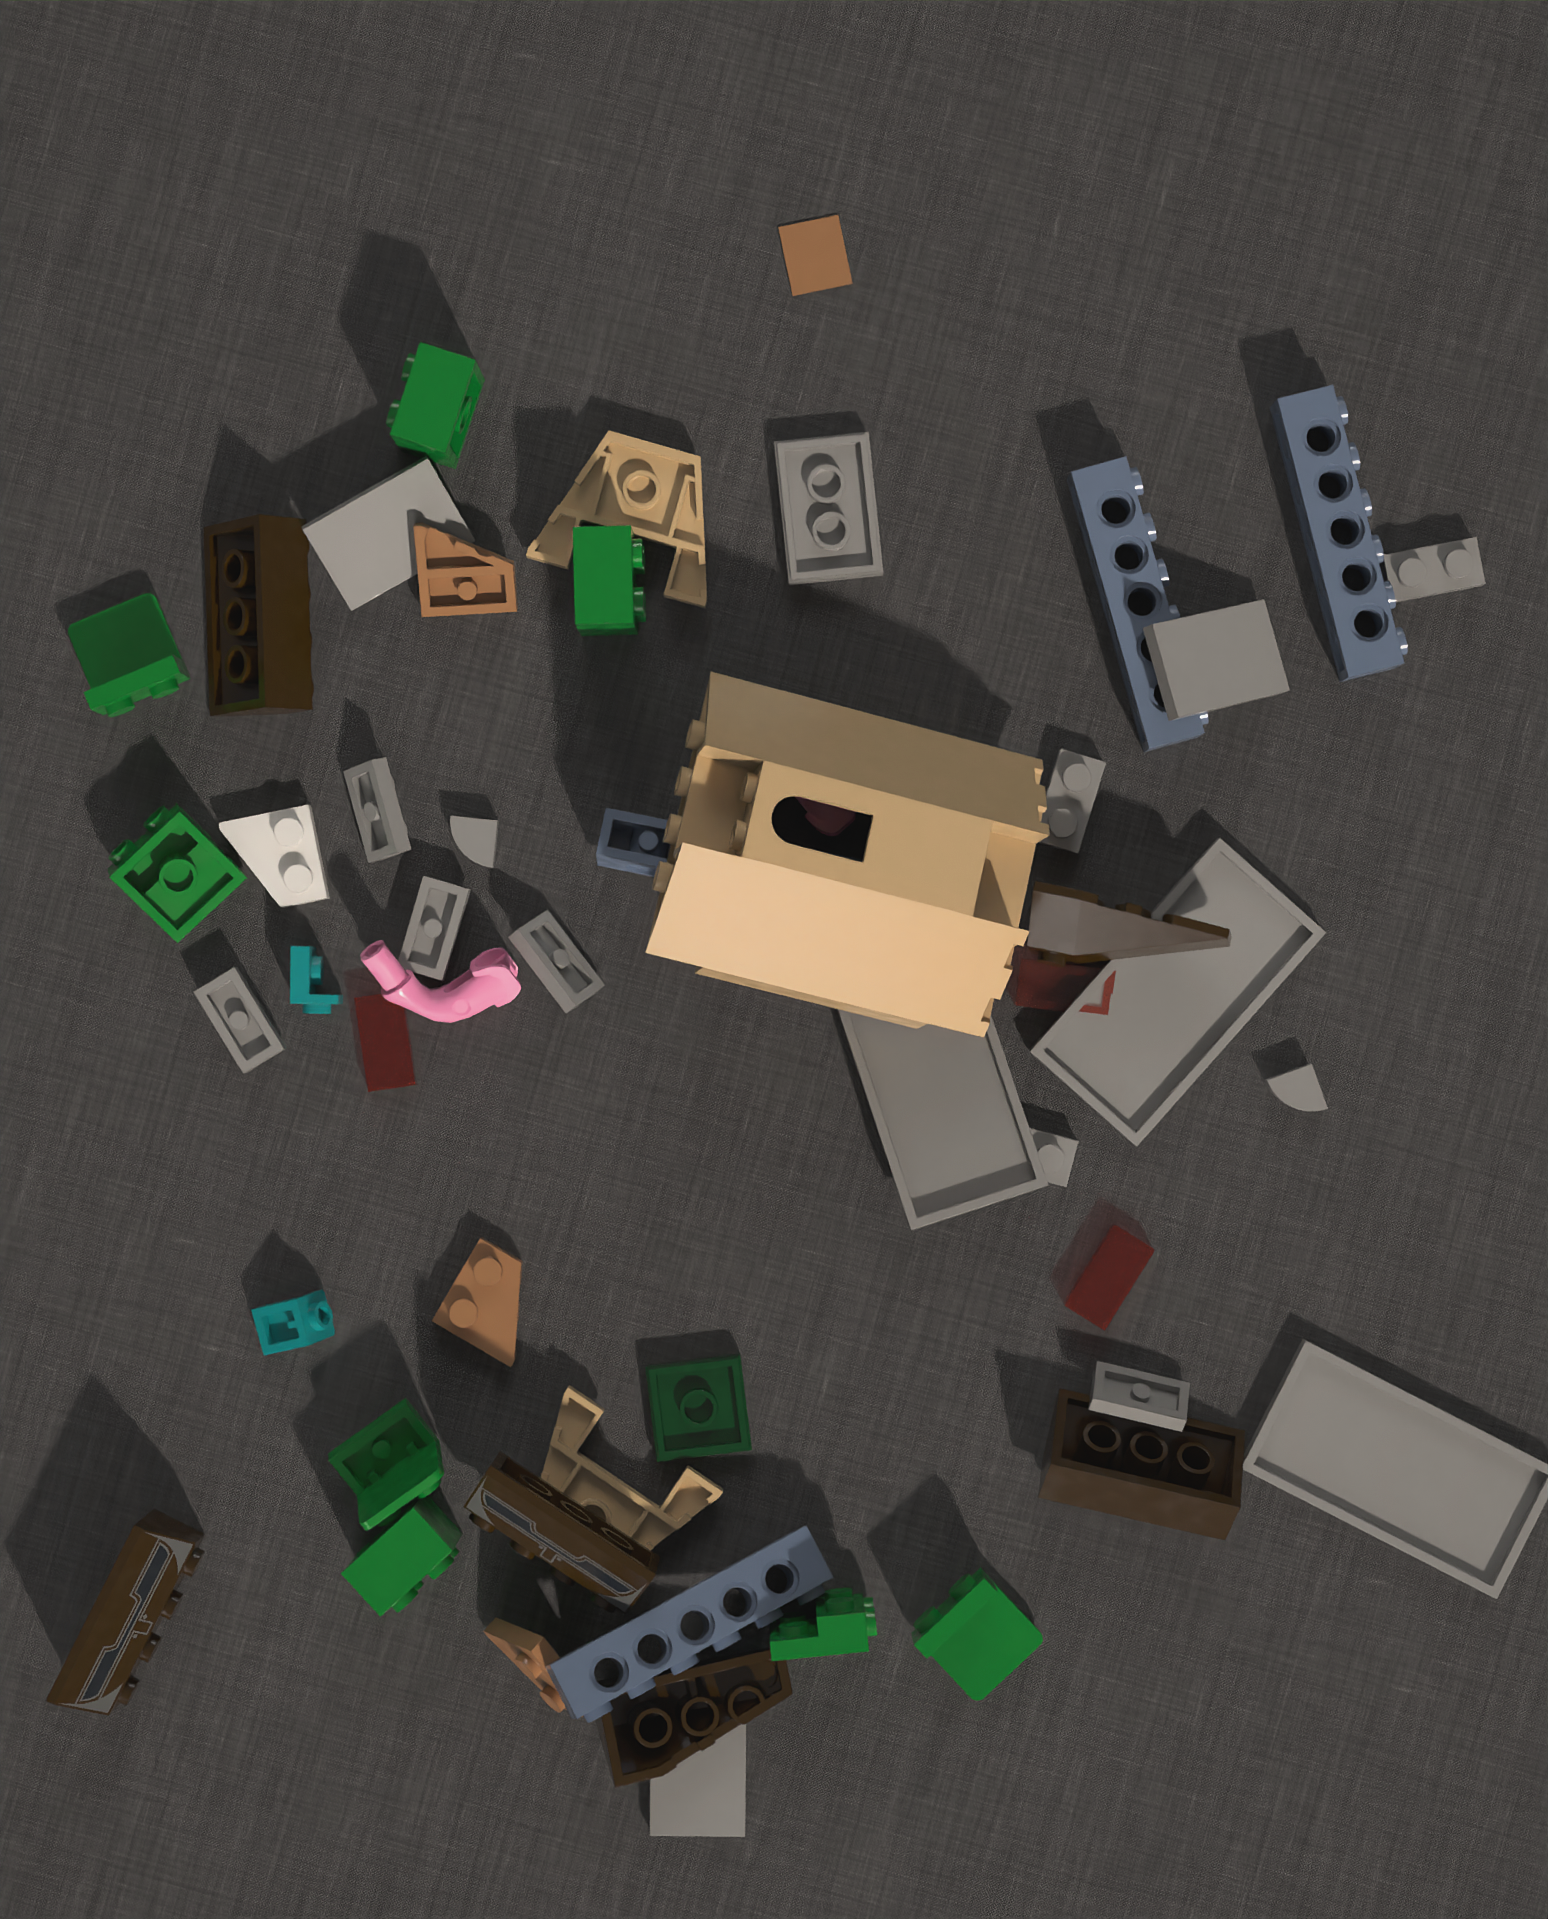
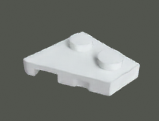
[219,805,330,908]

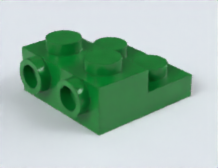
[107,804,247,943]
[770,1588,877,1661]

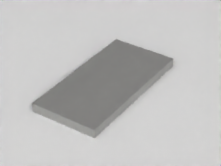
[1029,838,1326,1146]
[838,1009,1048,1231]
[1243,1339,1548,1599]

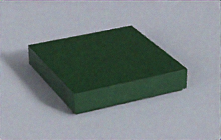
[646,1353,752,1462]

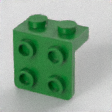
[68,593,191,717]
[328,1398,444,1531]
[911,1567,1043,1701]

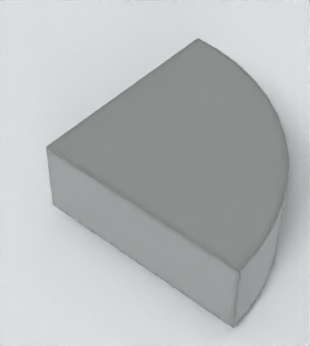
[450,816,499,868]
[1265,1064,1328,1111]

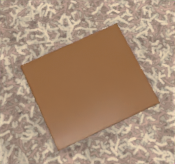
[778,215,853,296]

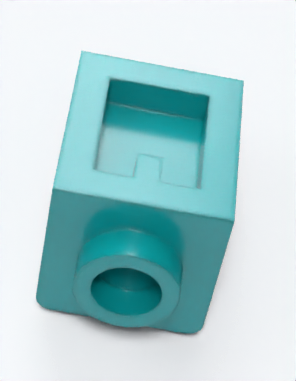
[290,946,343,1014]
[251,1290,335,1356]

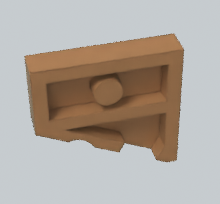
[413,522,518,617]
[432,1237,523,1367]
[483,1617,584,1717]

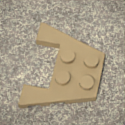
[526,431,707,608]
[541,1385,723,1550]

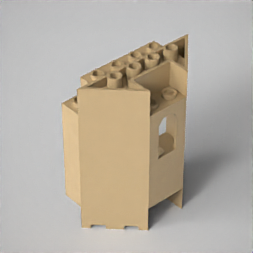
[645,671,1050,1038]

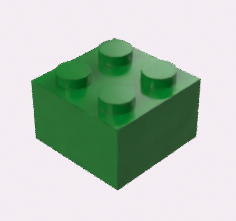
[386,342,485,469]
[573,525,647,636]
[341,1496,463,1617]

